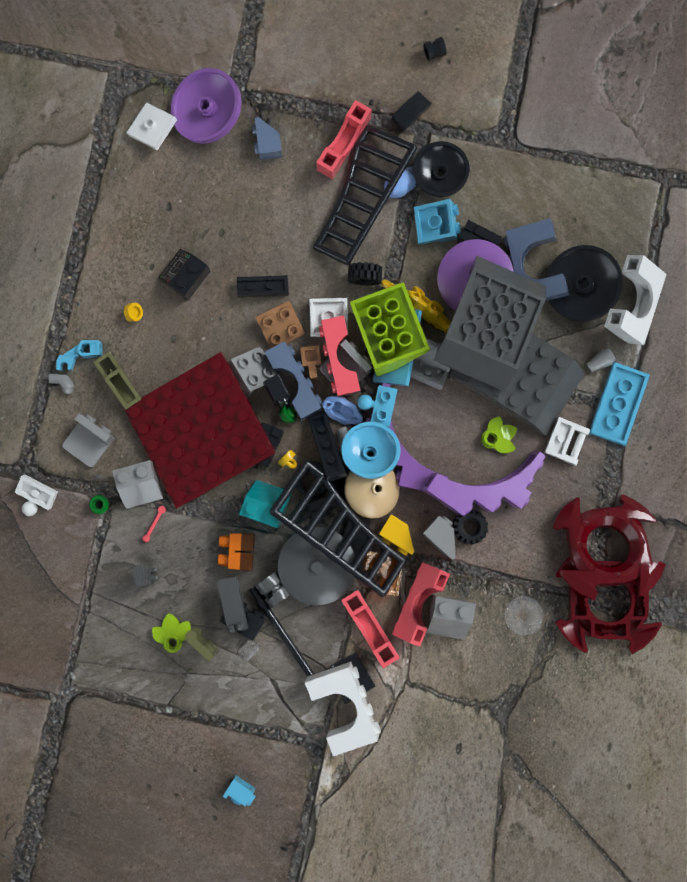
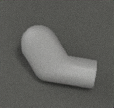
[49,374,74,394]

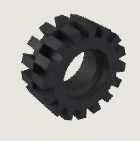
[348,262,382,286]
[452,510,488,544]

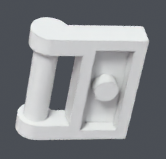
[544,417,590,466]

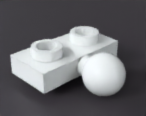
[15,474,58,516]

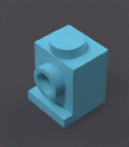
[223,775,256,806]

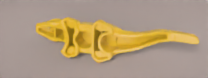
[380,280,451,333]

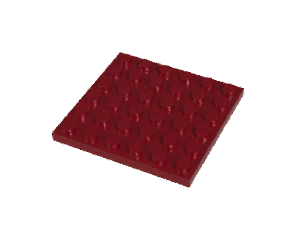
[123,352,276,509]

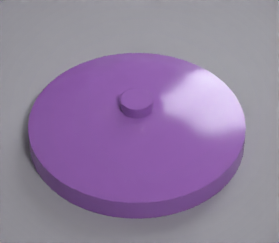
[171,68,242,144]
[437,239,514,310]

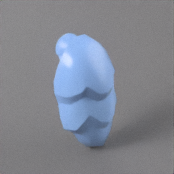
[384,167,416,198]
[322,395,363,425]

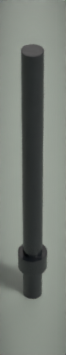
[249,586,314,677]

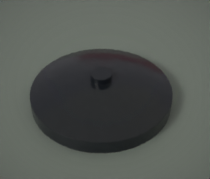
[546,245,623,322]

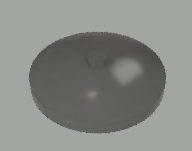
[278,526,355,605]

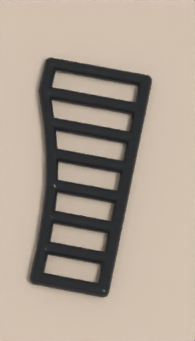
[313,125,417,265]
[270,460,407,597]

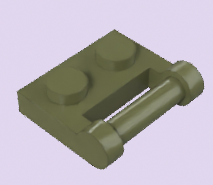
[185,627,219,662]

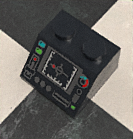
[158,249,211,300]

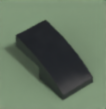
[391,91,432,131]

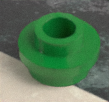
[279,405,296,424]
[89,495,109,514]

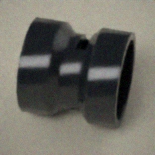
[423,37,447,61]

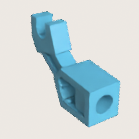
[56,340,102,371]

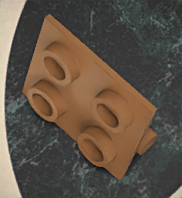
[255,300,305,349]

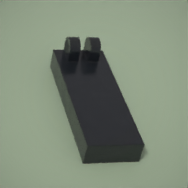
[236,275,289,297]

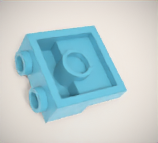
[414,199,461,245]

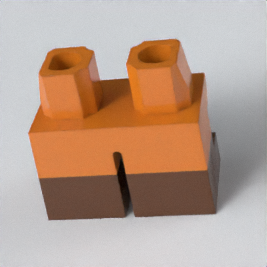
[218,533,255,571]

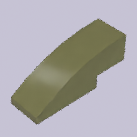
[93,351,141,410]

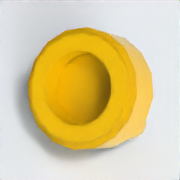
[124,302,143,322]
[278,450,297,469]

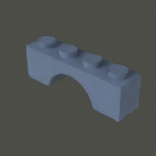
[265,341,322,421]

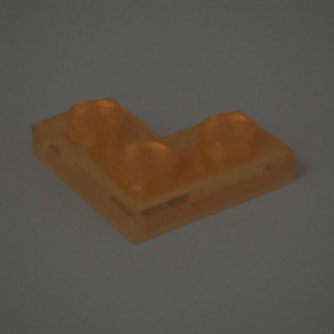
[362,551,402,596]

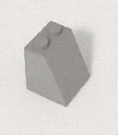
[426,594,476,640]

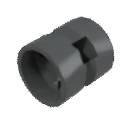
[255,572,290,609]

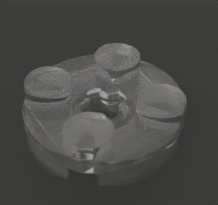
[503,596,543,635]

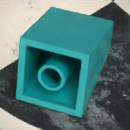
[239,480,293,529]

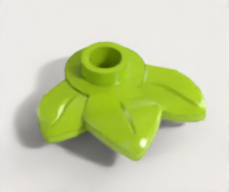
[481,416,517,453]
[152,613,191,653]

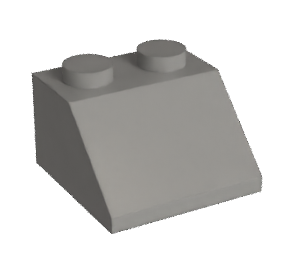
[112,460,164,509]
[421,516,455,560]

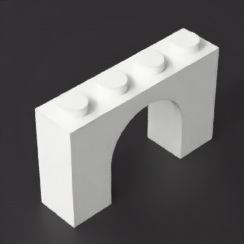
[604,255,666,345]
[305,662,381,756]

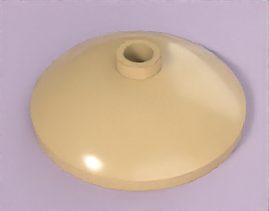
[344,470,400,518]

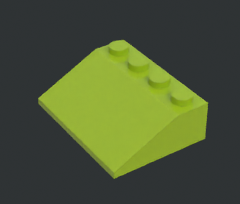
[350,282,430,377]

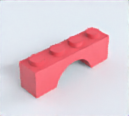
[316,100,372,180]
[318,315,360,396]
[392,562,450,646]
[341,589,400,668]

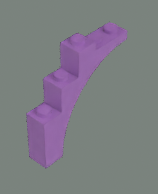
[362,383,448,493]
[421,451,546,516]

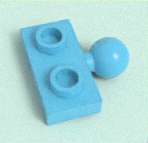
[357,385,398,428]

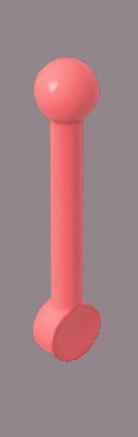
[142,506,166,543]

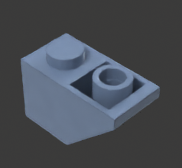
[252,117,282,160]

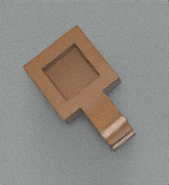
[300,345,322,381]

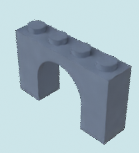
[504,218,569,301]

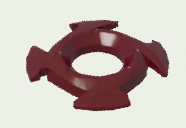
[552,494,666,601]
[555,552,662,654]

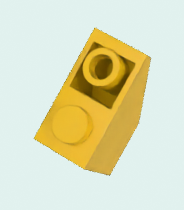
[379,514,414,556]

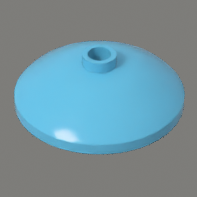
[341,422,400,479]

